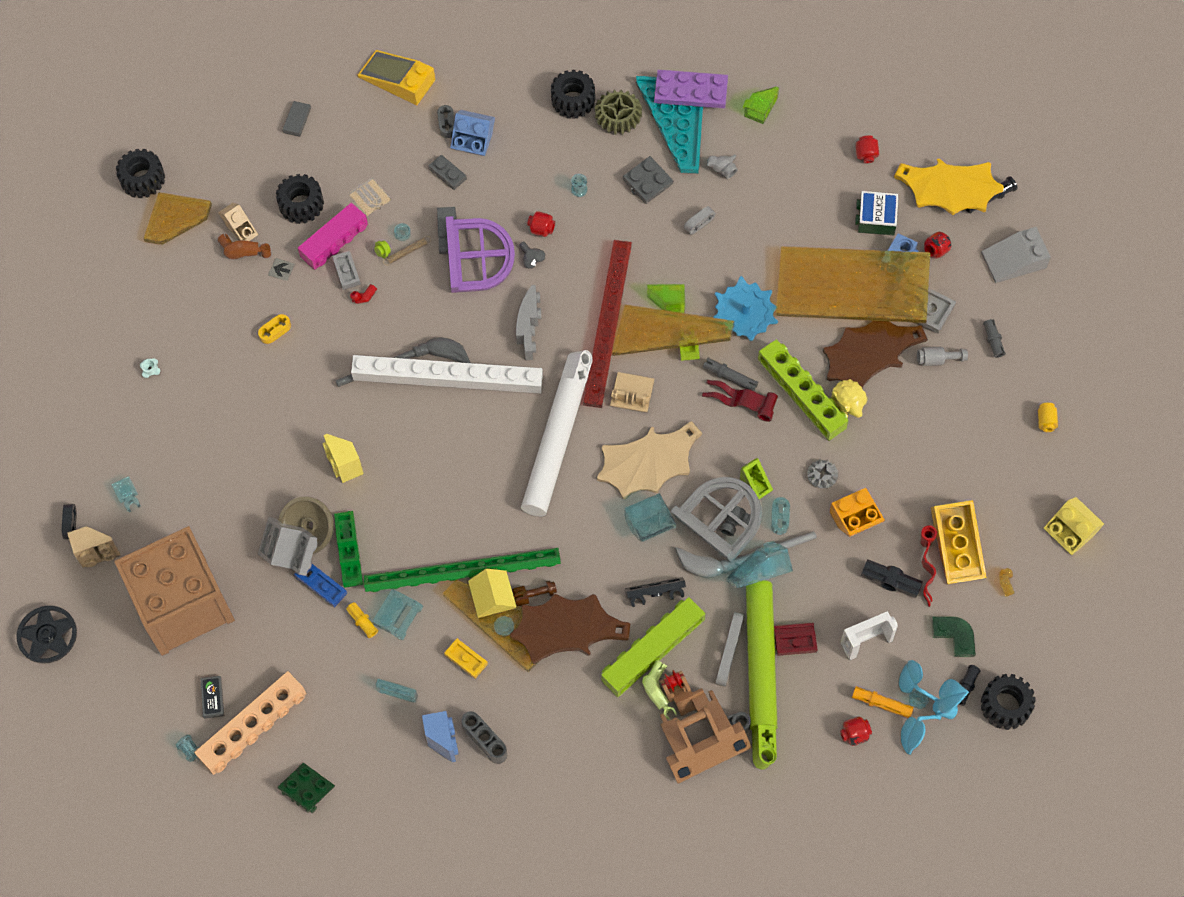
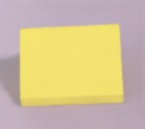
[468,569,516,618]

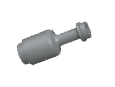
[917,347,968,366]

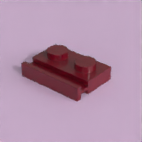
[774,623,818,656]

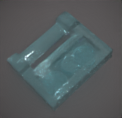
[372,589,424,640]

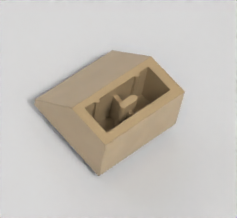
[68,526,120,568]

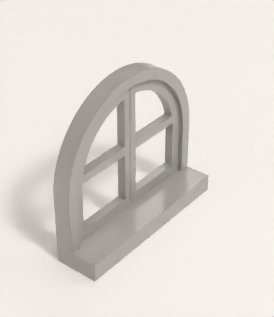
[671,477,762,563]

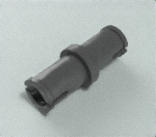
[983,319,1006,358]

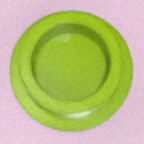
[374,240,391,258]

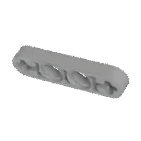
[716,612,744,687]

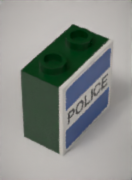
[855,191,898,236]

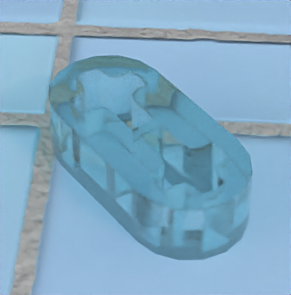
[771,497,790,535]

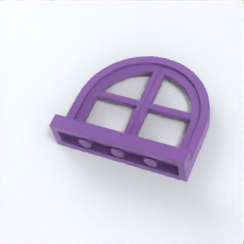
[446,216,515,293]

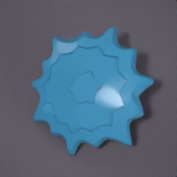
[713,276,778,341]

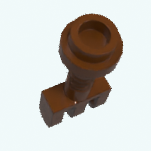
[512,580,557,606]

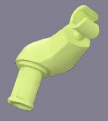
[642,660,677,720]

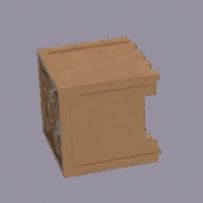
[114,526,235,656]

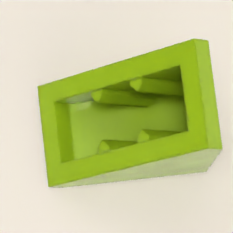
[740,458,773,499]

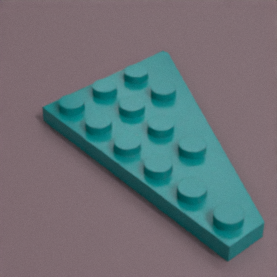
[636,76,703,174]

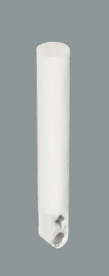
[521,350,592,517]

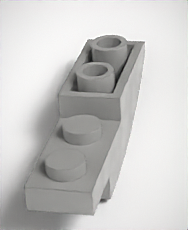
[516,285,542,360]

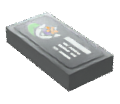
[200,676,224,719]

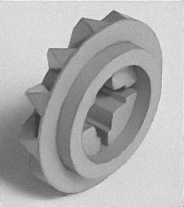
[807,459,838,488]

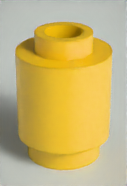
[1038,402,1058,432]

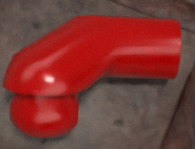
[350,284,377,304]

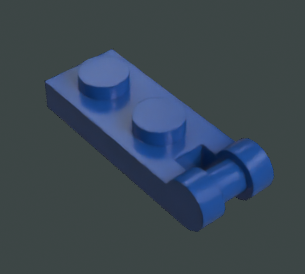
[293,564,347,608]

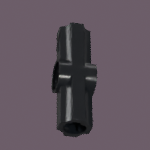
[861,559,923,598]

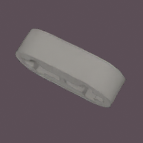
[684,206,716,235]

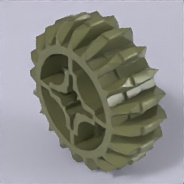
[594,89,642,135]

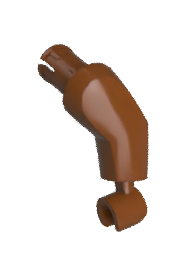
[218,234,271,259]

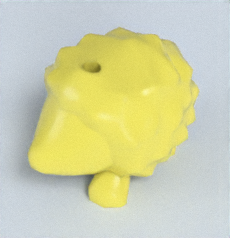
[831,379,868,418]

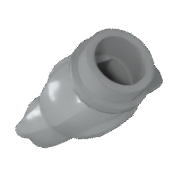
[707,154,738,179]

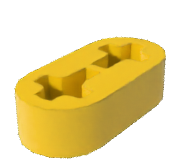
[258,314,291,344]

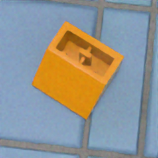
[830,488,885,537]

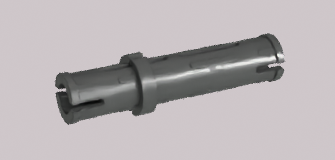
[703,357,759,391]

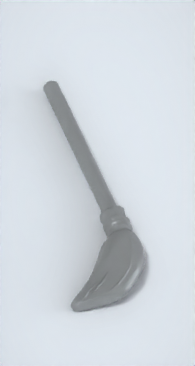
[675,531,817,578]

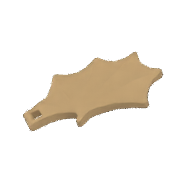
[597,421,702,499]

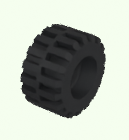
[551,70,595,119]
[116,149,165,198]
[276,174,324,224]
[981,674,1036,730]

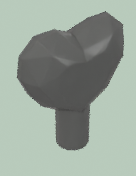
[519,241,546,269]

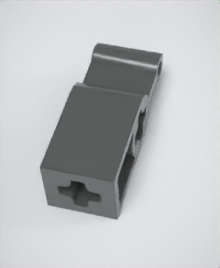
[437,207,457,254]

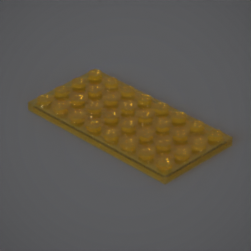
[776,246,930,323]

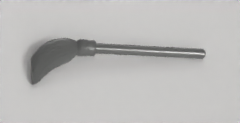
[336,337,471,387]

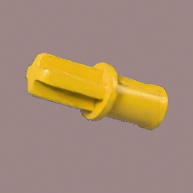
[346,602,379,638]

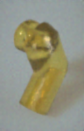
[999,568,1015,597]

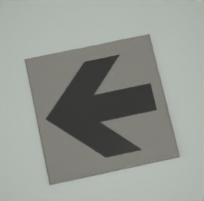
[268,258,295,281]

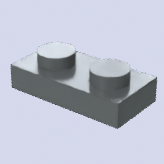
[429,155,467,190]

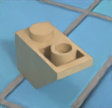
[218,203,258,241]

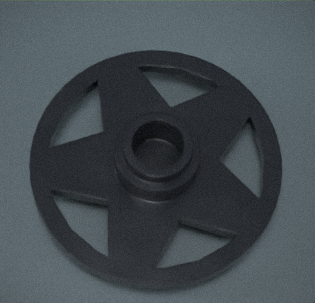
[16,606,77,664]

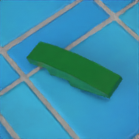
[334,511,363,588]

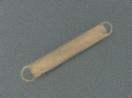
[383,236,431,264]

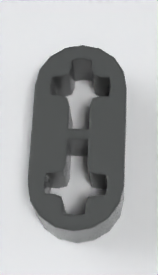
[437,105,455,138]

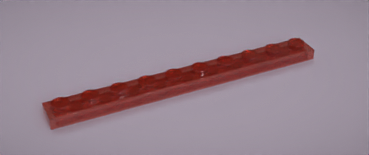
[583,240,632,408]

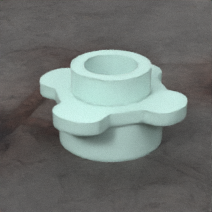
[140,358,160,378]

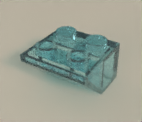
[625,493,677,542]

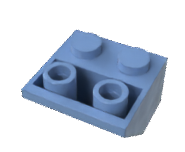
[450,110,495,156]
[422,711,459,762]

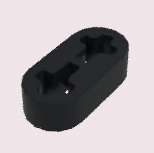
[62,504,77,539]

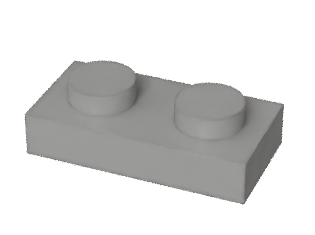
[332,251,361,290]

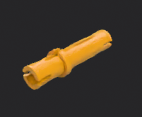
[852,686,914,718]

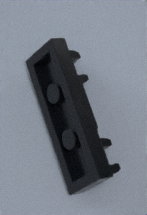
[625,577,686,607]

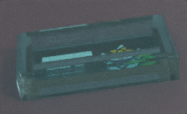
[376,679,418,703]

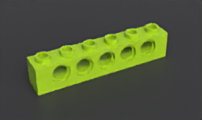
[758,339,848,441]

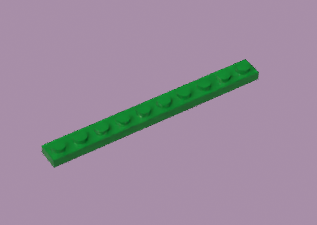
[364,548,561,592]

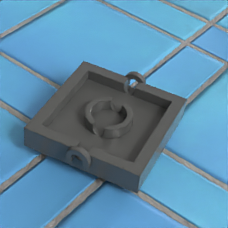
[623,156,674,204]

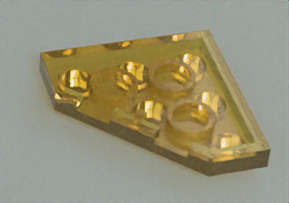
[144,192,212,245]

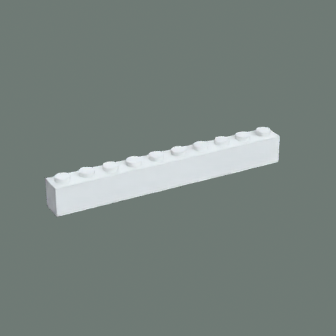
[351,355,543,394]

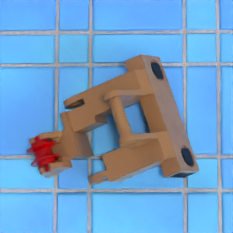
[660,670,752,784]

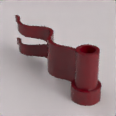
[702,380,778,422]

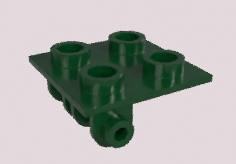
[277,762,335,813]

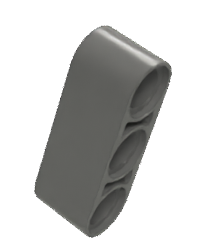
[461,711,508,764]

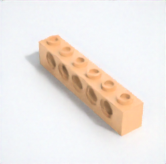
[194,671,306,775]

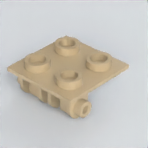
[610,372,655,413]

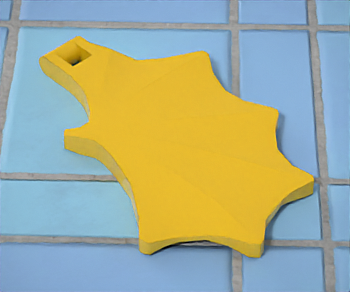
[894,158,1004,215]

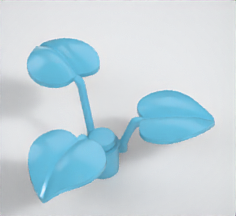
[899,660,969,755]

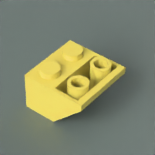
[322,434,364,483]
[1044,497,1104,555]

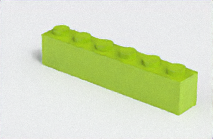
[601,597,706,697]

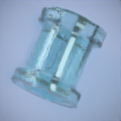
[571,174,587,197]
[176,735,200,762]

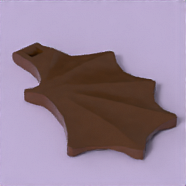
[823,314,928,389]
[510,594,631,664]

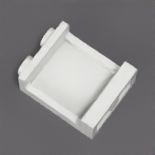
[840,611,898,660]

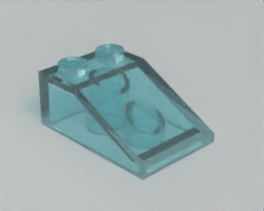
[726,541,793,588]

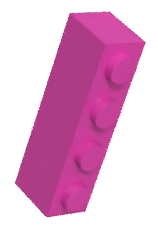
[298,203,368,270]

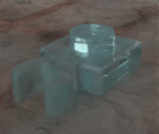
[112,476,141,512]

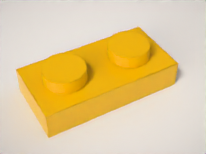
[444,638,488,679]

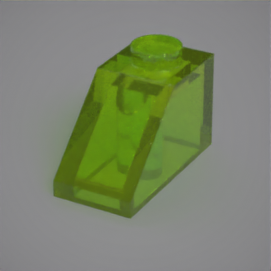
[743,87,779,124]
[647,284,685,314]

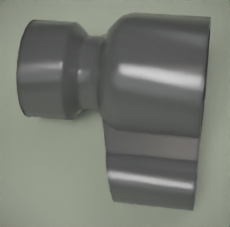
[719,506,751,536]

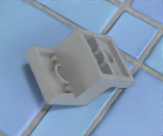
[258,517,317,576]

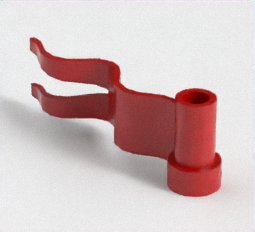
[920,525,937,607]

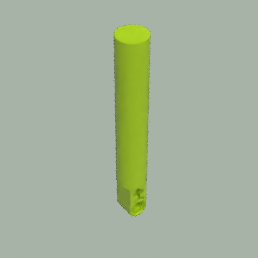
[746,580,778,770]

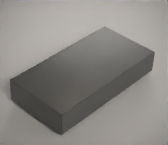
[282,101,311,137]

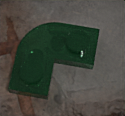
[932,617,976,657]

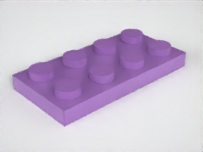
[654,70,728,108]

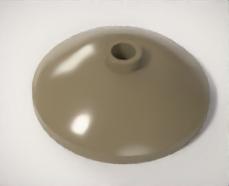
[278,496,334,554]

